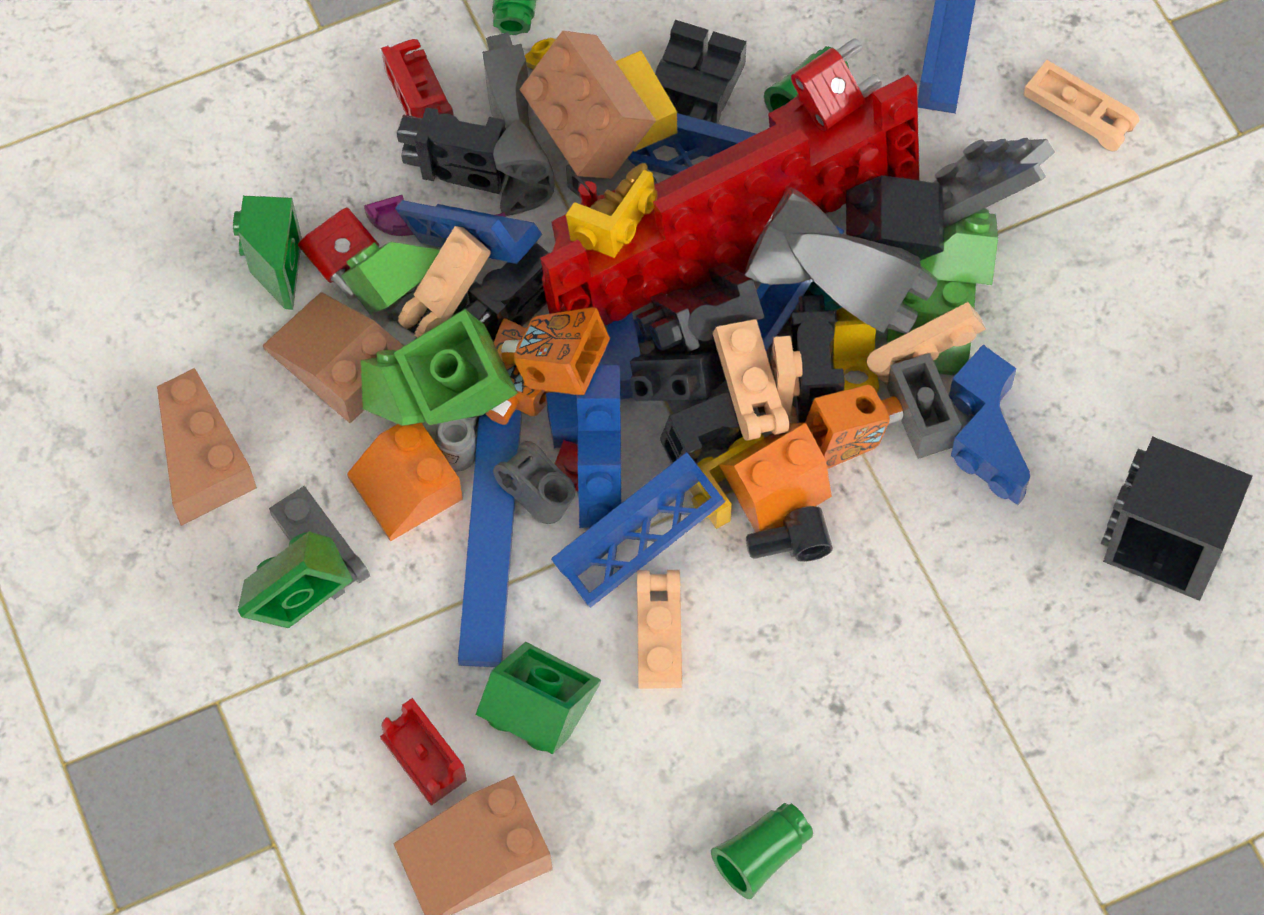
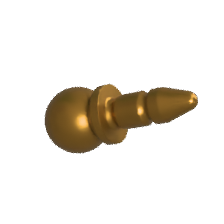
[590,163,647,216]

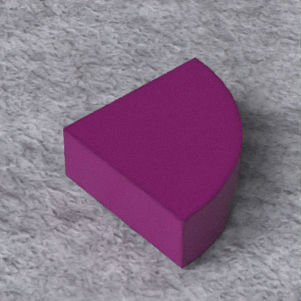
[364,195,414,236]

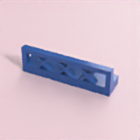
[918,0,976,114]
[628,113,756,176]
[395,200,543,264]
[551,452,726,608]

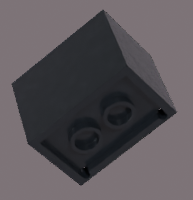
[1101,436,1253,601]

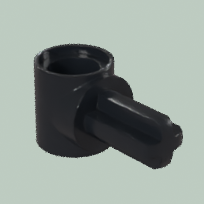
[746,506,833,562]

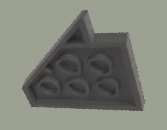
[933,138,1055,228]

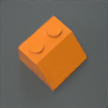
[347,423,463,541]
[719,423,832,532]

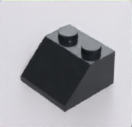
[846,175,944,261]

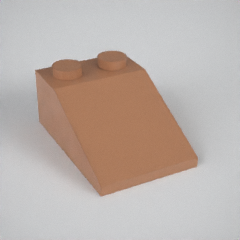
[263,292,404,423]
[393,775,553,915]

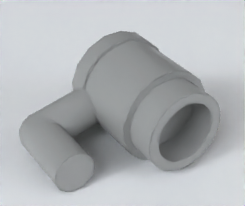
[435,416,479,472]

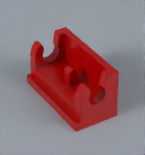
[381,39,454,118]
[380,697,467,806]

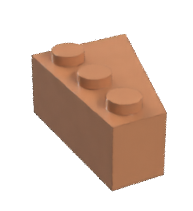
[157,368,257,526]

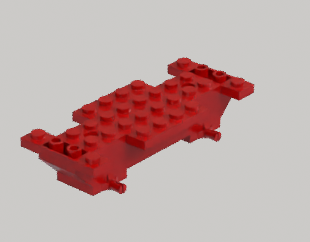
[540,75,920,326]

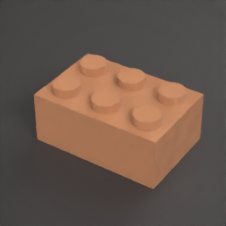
[519,30,656,179]

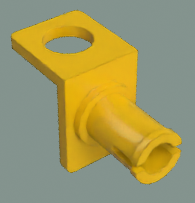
[832,307,879,392]

